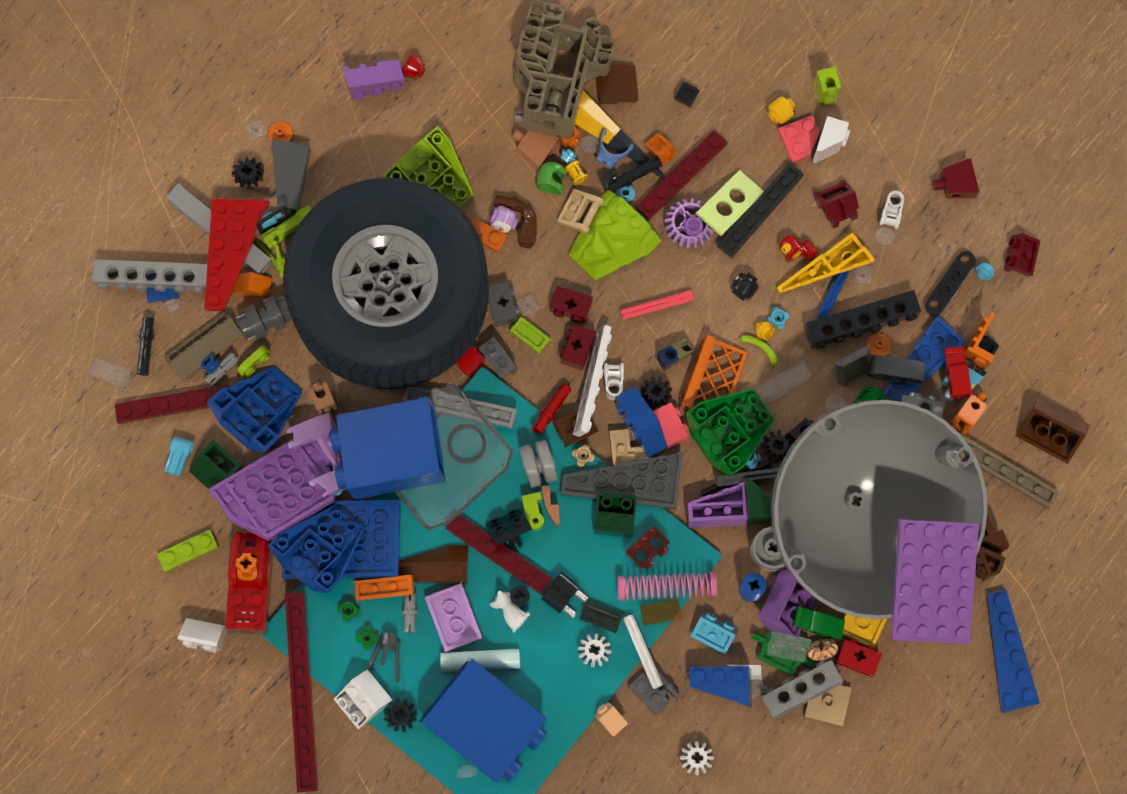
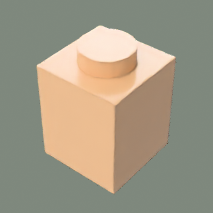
[594,703,628,737]

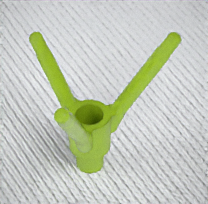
[256,241,286,278]

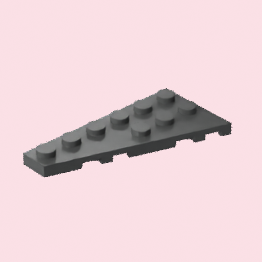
[561,452,683,510]

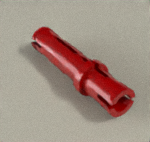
[531,383,571,435]

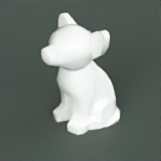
[490,591,530,633]

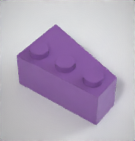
[343,59,405,100]
[687,481,748,528]

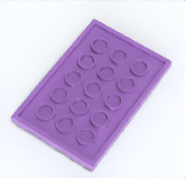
[890,519,979,644]

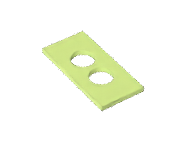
[696,170,764,236]

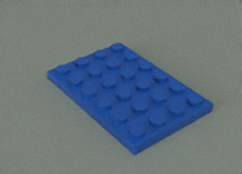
[282,500,401,580]

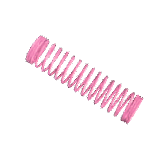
[617,572,717,601]

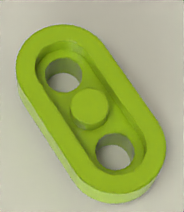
[237,345,271,377]

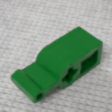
[792,606,845,640]

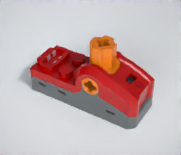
[225,531,273,635]

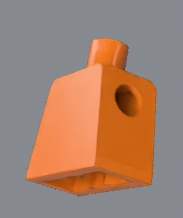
[949,392,987,436]

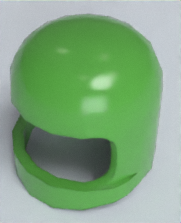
[536,162,566,195]

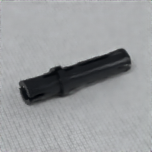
[608,156,663,193]
[136,317,155,376]

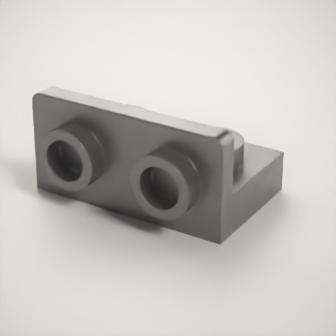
[479,337,518,378]

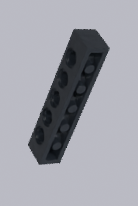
[804,290,921,349]

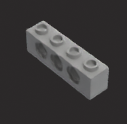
[762,660,843,720]

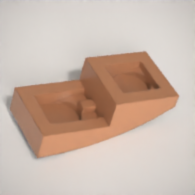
[542,486,560,527]

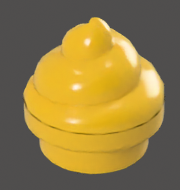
[755,321,775,340]

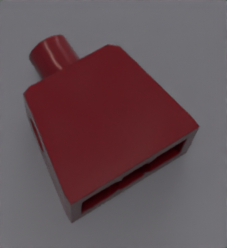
[932,158,979,199]

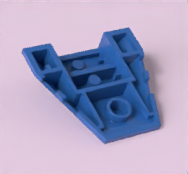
[207,367,302,453]

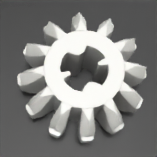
[578,634,611,668]
[680,741,714,775]

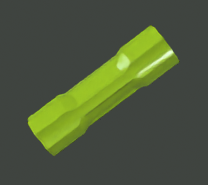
[261,205,311,249]

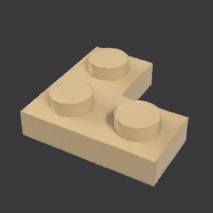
[609,429,651,466]

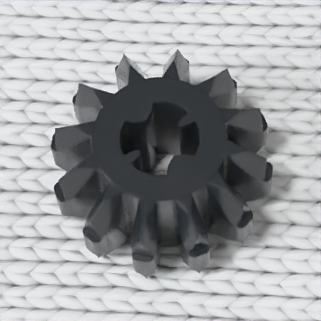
[232,157,264,189]
[640,376,672,409]
[761,430,793,463]
[384,699,417,733]

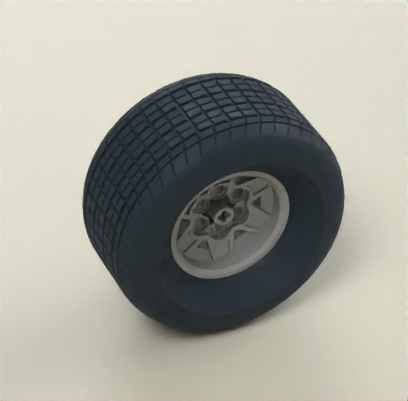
[283,178,489,389]

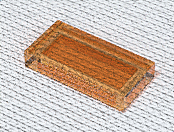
[640,599,682,626]

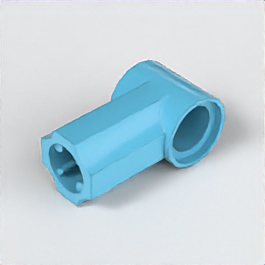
[164,436,194,477]

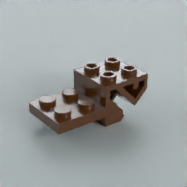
[975,513,1009,582]

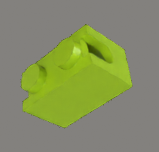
[813,67,841,105]

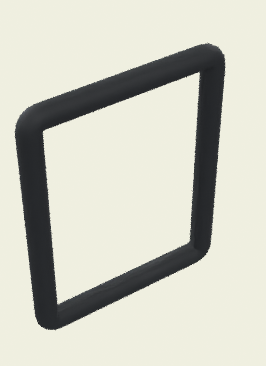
[256,206,290,236]

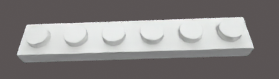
[573,325,612,437]

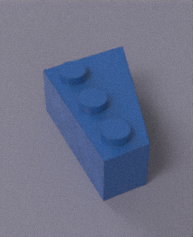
[615,387,668,458]
[690,666,752,708]

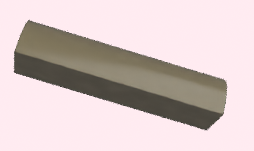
[164,312,243,380]

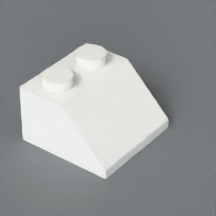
[812,116,851,163]

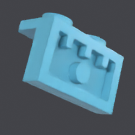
[691,611,738,654]

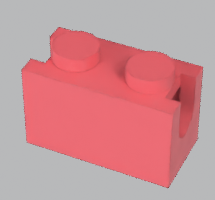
[652,403,689,450]

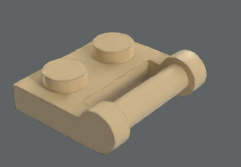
[557,189,604,234]

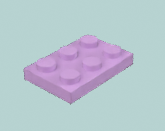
[425,583,482,652]

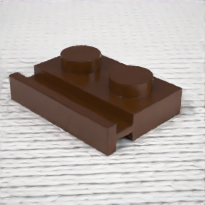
[553,411,599,448]

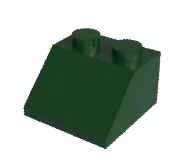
[745,479,771,524]

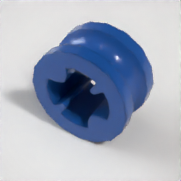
[201,354,220,374]

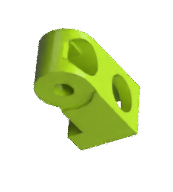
[522,492,544,531]

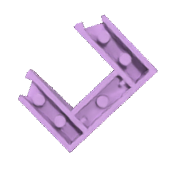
[286,412,346,497]

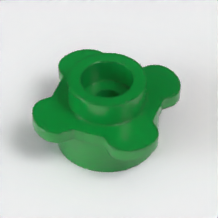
[337,599,360,622]
[356,626,379,650]

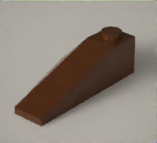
[399,545,469,585]

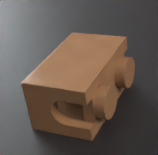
[308,382,338,416]

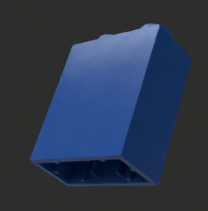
[330,397,446,499]
[419,658,548,783]

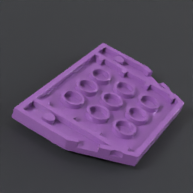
[209,439,334,541]

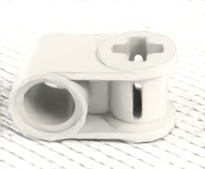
[879,191,904,229]
[604,363,624,401]

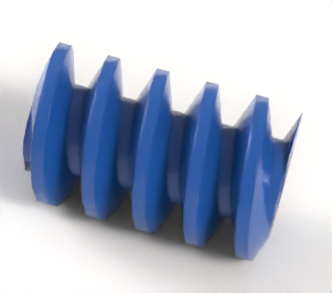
[739,573,767,602]

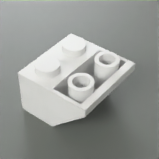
[178,618,226,653]
[334,669,392,730]

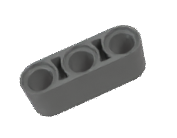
[868,355,926,385]

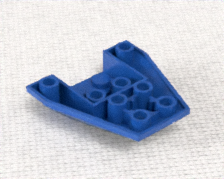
[268,505,365,593]

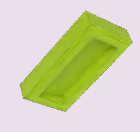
[509,316,551,354]

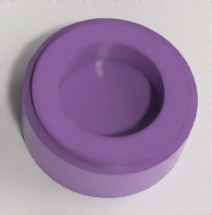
[684,216,703,237]

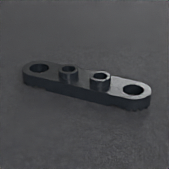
[925,251,976,316]

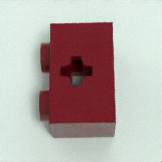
[550,286,593,323]
[559,324,596,371]

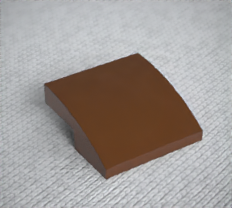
[596,65,639,104]

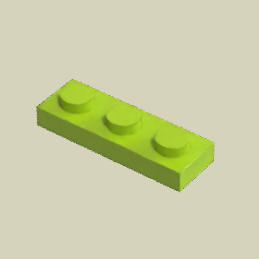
[157,529,219,573]

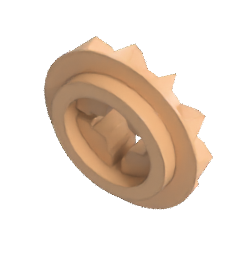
[806,638,838,661]

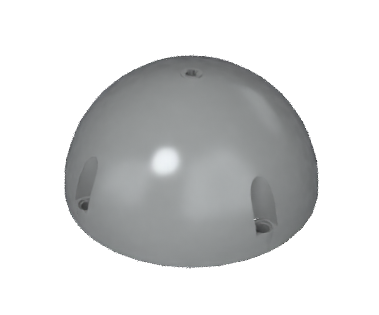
[771,400,987,619]

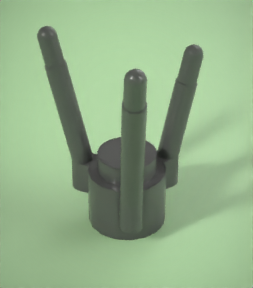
[367,632,400,682]

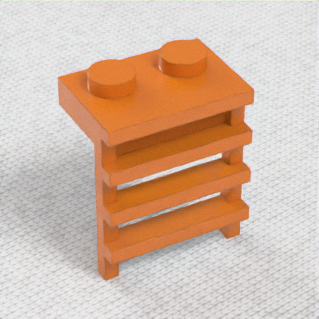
[965,312,995,371]

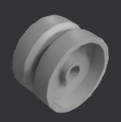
[519,440,557,488]
[750,526,785,573]

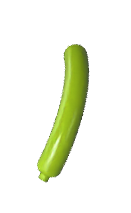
[739,335,779,367]

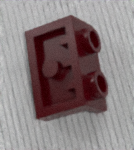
[1004,233,1040,277]

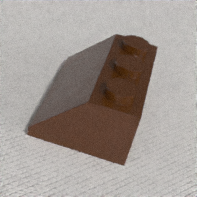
[1016,397,1089,464]

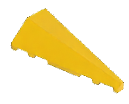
[777,232,875,293]

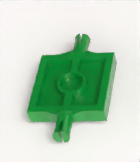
[752,631,815,676]

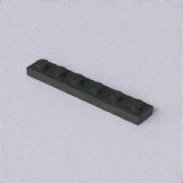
[717,162,804,259]

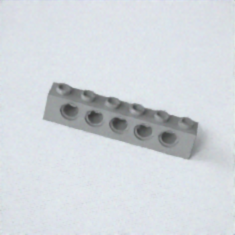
[93,259,207,293]

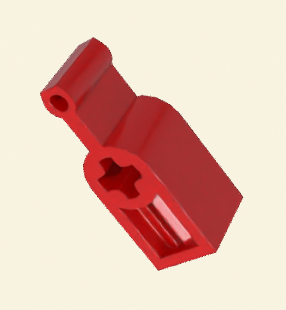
[944,346,972,399]

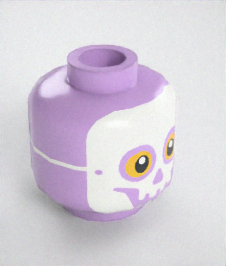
[488,206,518,233]

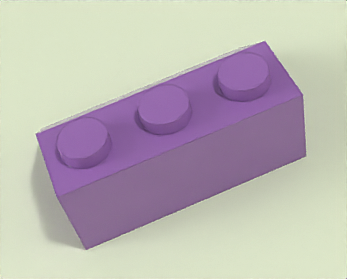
[758,569,816,642]

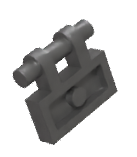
[628,668,679,716]

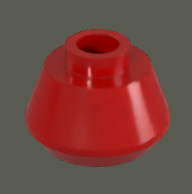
[402,55,426,79]

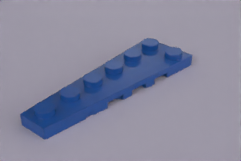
[883,316,965,402]
[986,589,1040,713]

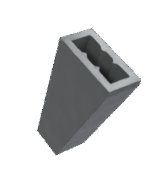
[272,139,311,216]

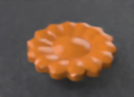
[268,121,294,142]
[866,333,892,356]

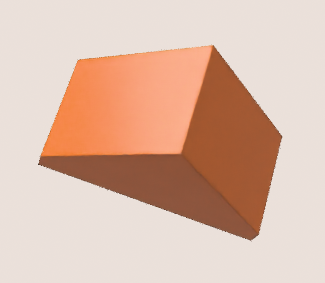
[232,272,272,297]

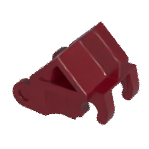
[813,180,859,229]

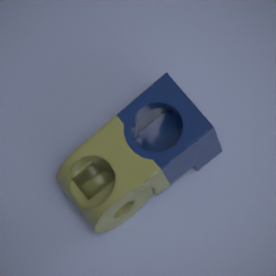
[655,338,695,371]

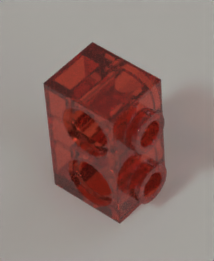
[625,526,670,572]

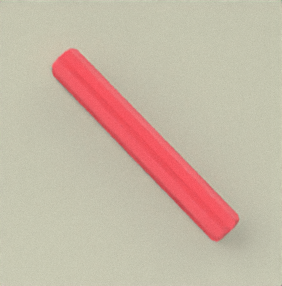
[620,290,694,320]

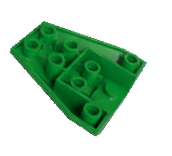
[686,388,775,476]

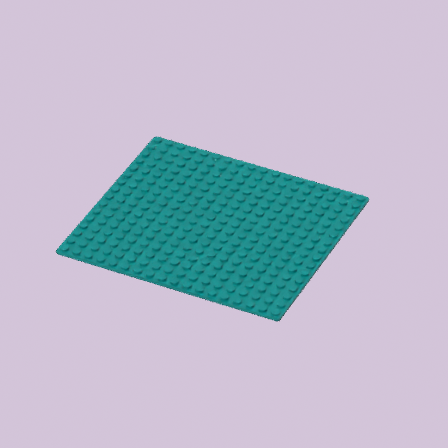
[262,367,722,794]

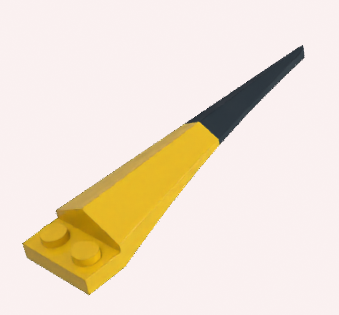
[555,72,665,179]

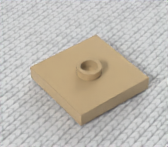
[804,678,852,727]

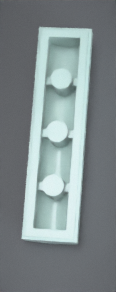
[440,649,520,673]

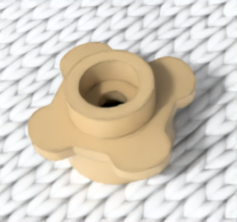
[572,444,595,467]

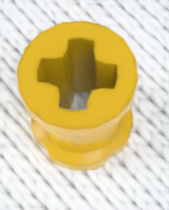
[564,160,588,185]

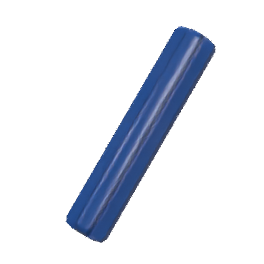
[817,271,849,319]

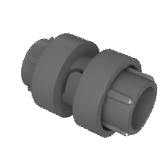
[236,295,292,340]

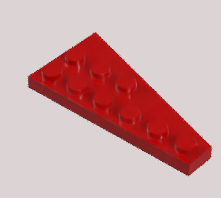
[204,198,270,311]

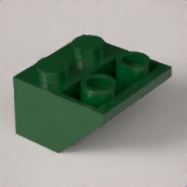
[189,440,243,489]
[594,492,637,538]

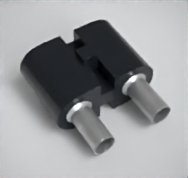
[541,572,588,618]

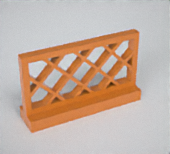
[678,335,748,410]

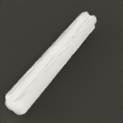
[624,615,662,689]

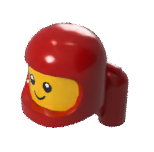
[779,235,818,263]

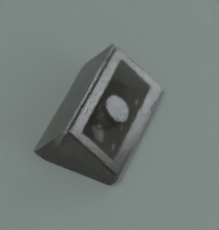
[580,598,624,633]

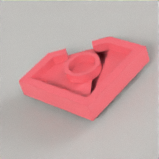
[778,115,820,164]

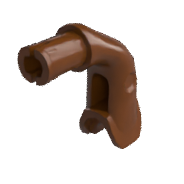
[494,195,537,249]

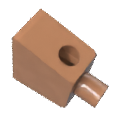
[512,129,559,171]

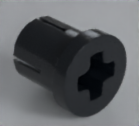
[510,586,530,606]

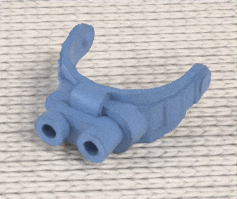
[595,129,634,169]

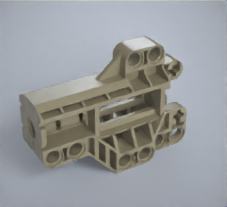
[514,1,615,139]

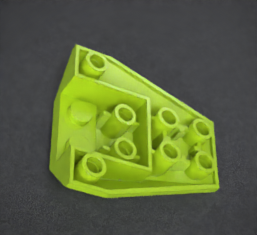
[382,126,474,208]

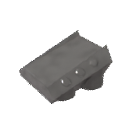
[831,346,870,387]

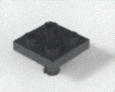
[485,509,532,550]

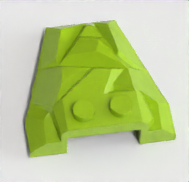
[568,190,662,281]

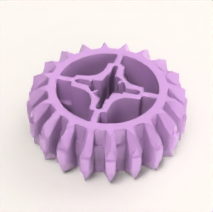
[664,198,714,249]

